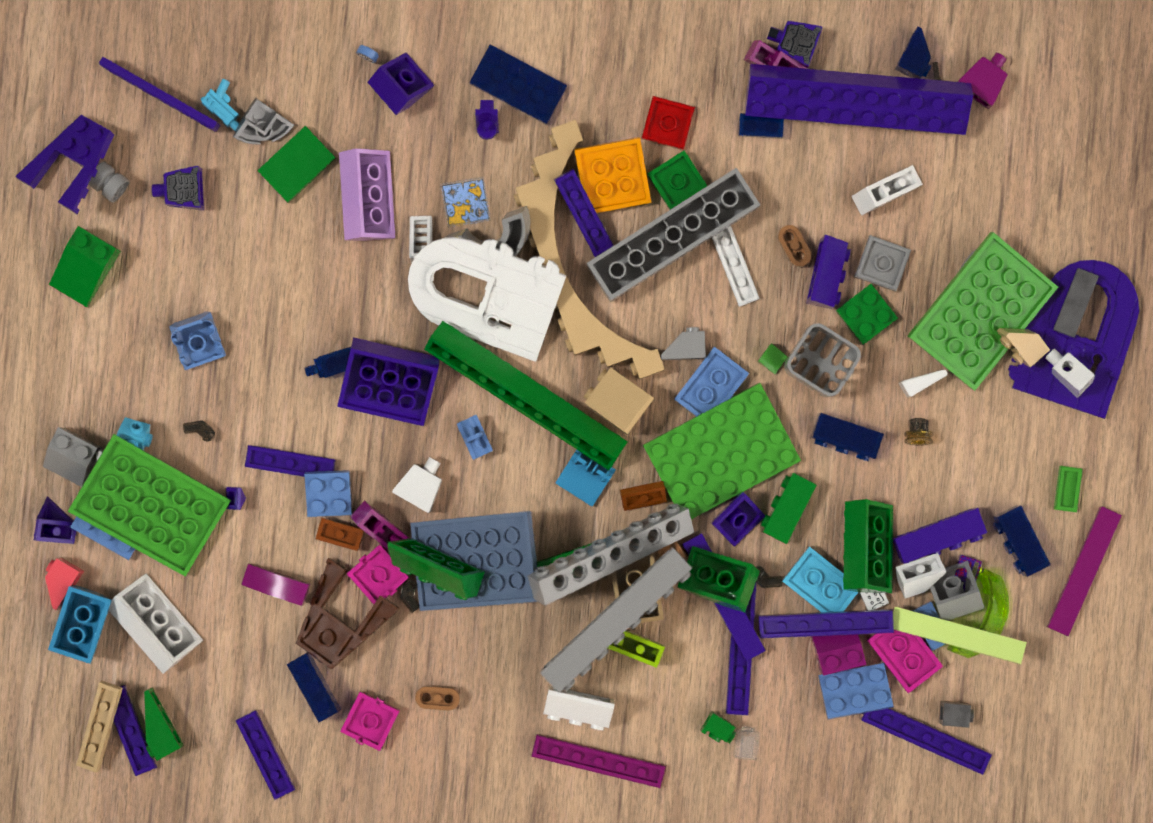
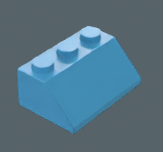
[48,585,112,664]

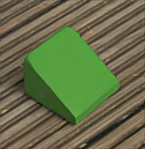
[757,343,788,374]

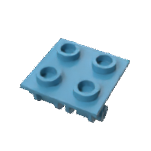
[555,450,616,507]

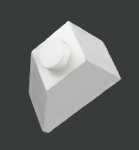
[896,553,946,599]

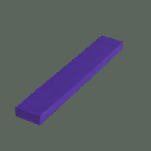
[99,56,221,132]
[682,534,766,662]
[726,583,757,715]
[759,609,894,638]
[861,708,992,775]

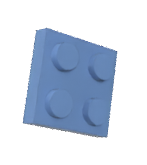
[304,470,352,517]

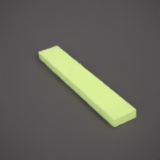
[893,607,1027,664]

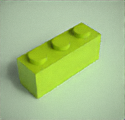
[607,630,665,668]

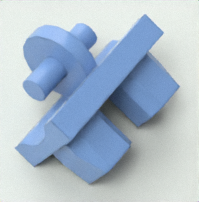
[457,415,493,460]

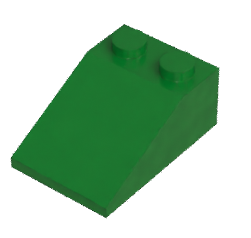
[49,226,121,307]
[677,546,760,613]

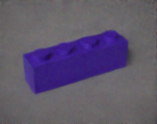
[893,507,987,564]

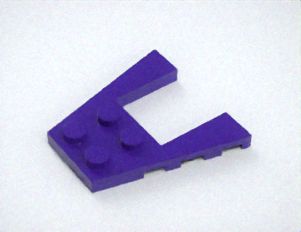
[15,115,114,214]

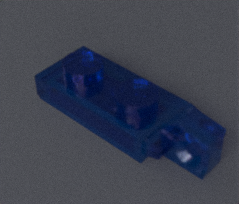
[304,346,351,378]

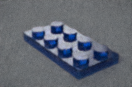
[469,44,567,125]

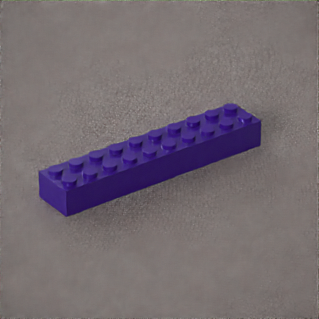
[745,64,973,135]

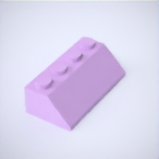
[339,149,395,241]

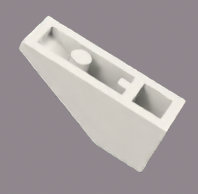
[851,165,923,216]

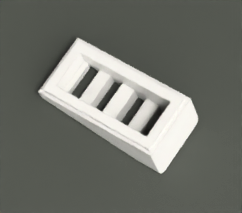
[409,216,433,263]
[898,370,948,398]

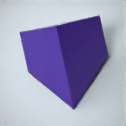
[34,496,76,544]

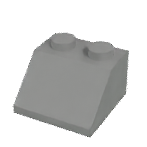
[43,427,103,487]
[930,560,985,621]

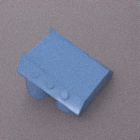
[169,312,226,370]

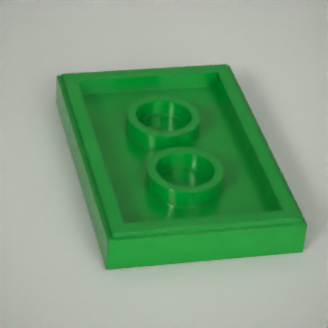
[257,126,336,203]

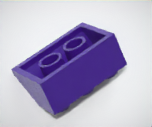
[806,235,851,309]

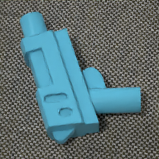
[201,79,240,131]

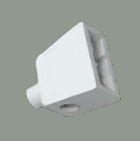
[1046,349,1095,398]
[392,457,442,513]

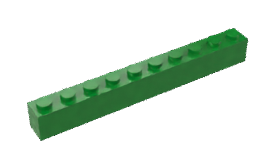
[424,321,628,470]

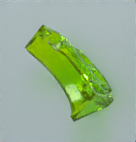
[947,568,1009,658]

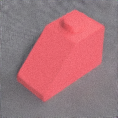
[45,557,84,610]

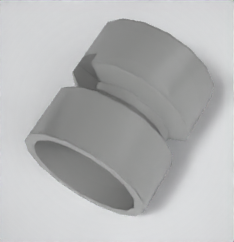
[88,161,130,203]

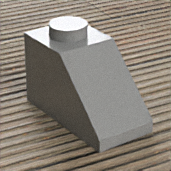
[660,327,706,360]

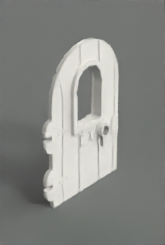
[408,237,567,362]

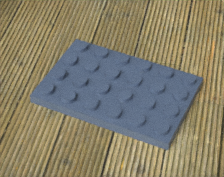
[410,511,538,611]

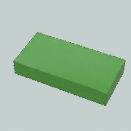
[1054,466,1083,513]

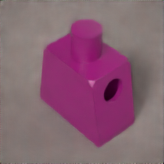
[957,52,1008,109]

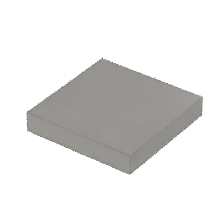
[854,235,911,292]

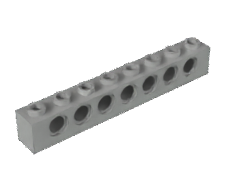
[528,504,694,605]

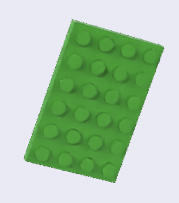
[907,232,1058,391]
[643,383,801,519]
[68,434,231,577]

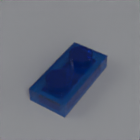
[738,113,784,139]

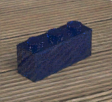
[810,413,884,462]
[993,505,1051,577]
[287,652,341,723]

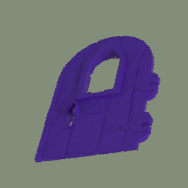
[1008,260,1139,419]

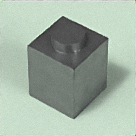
[939,701,974,728]

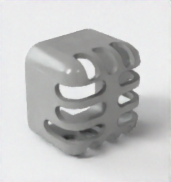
[784,323,861,397]

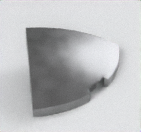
[233,97,294,144]

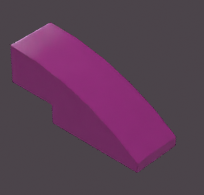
[743,40,808,69]
[241,564,310,606]

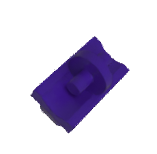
[475,100,499,140]

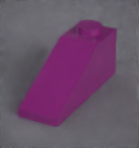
[350,500,409,550]

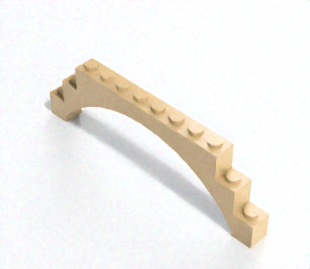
[513,120,665,379]

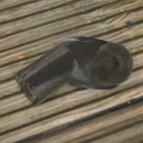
[183,420,215,442]
[756,566,782,588]
[400,579,419,613]

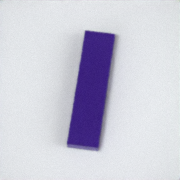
[554,169,614,257]
[244,445,336,477]
[114,685,157,776]
[235,710,295,800]

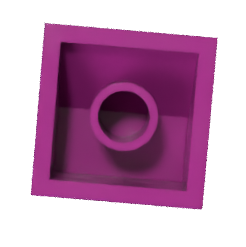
[811,634,867,676]

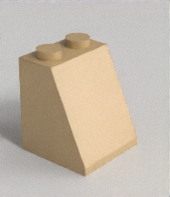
[584,368,654,435]

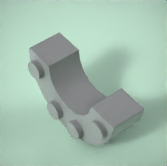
[446,206,530,257]

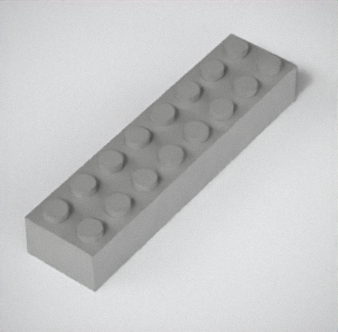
[587,168,760,302]
[540,547,692,693]

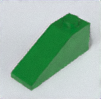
[144,687,184,761]

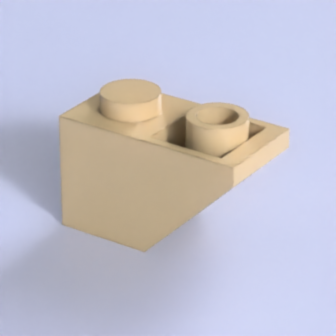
[997,328,1050,368]

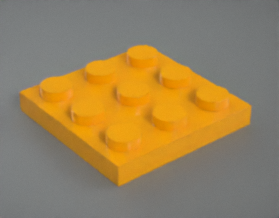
[574,137,651,213]

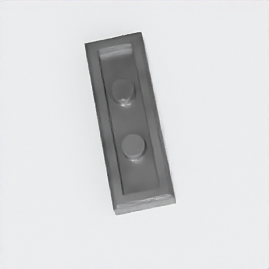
[1053,268,1099,338]

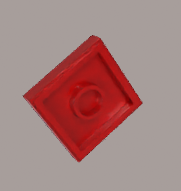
[641,96,695,150]

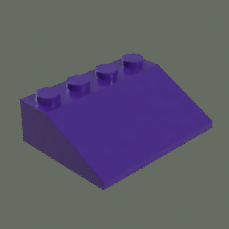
[337,337,439,426]

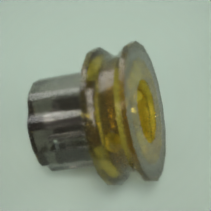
[904,418,933,446]

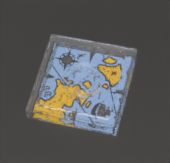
[440,177,491,228]

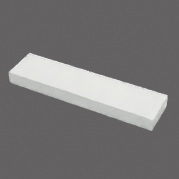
[712,226,760,307]

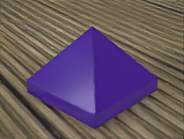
[226,487,246,510]

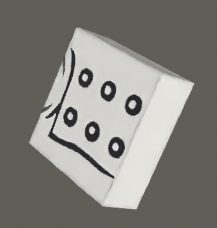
[859,592,889,610]

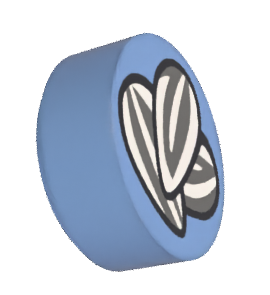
[356,45,379,63]

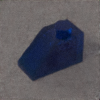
[895,26,931,79]

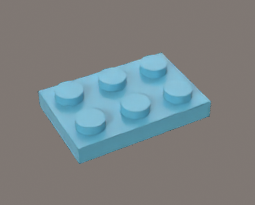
[782,547,858,612]

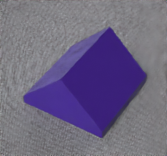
[710,492,765,547]

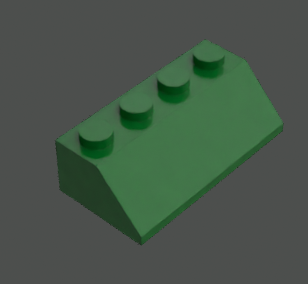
[843,499,893,593]
[387,538,485,600]

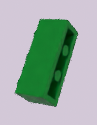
[760,473,817,544]

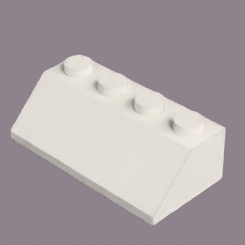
[109,574,203,674]

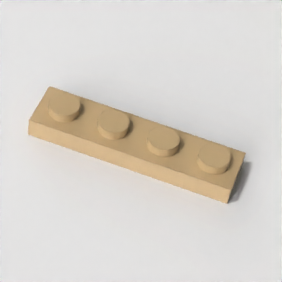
[76,681,123,773]

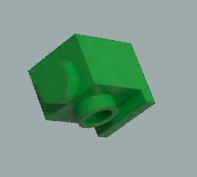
[700,711,736,744]

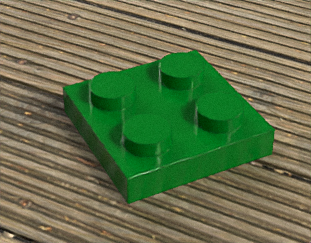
[647,150,707,210]
[836,284,898,345]

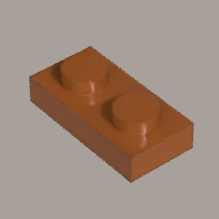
[620,481,667,511]
[315,518,364,551]

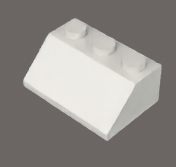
[543,686,615,730]

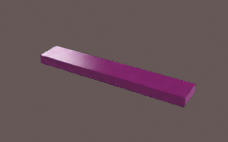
[1047,506,1122,636]
[531,734,666,788]

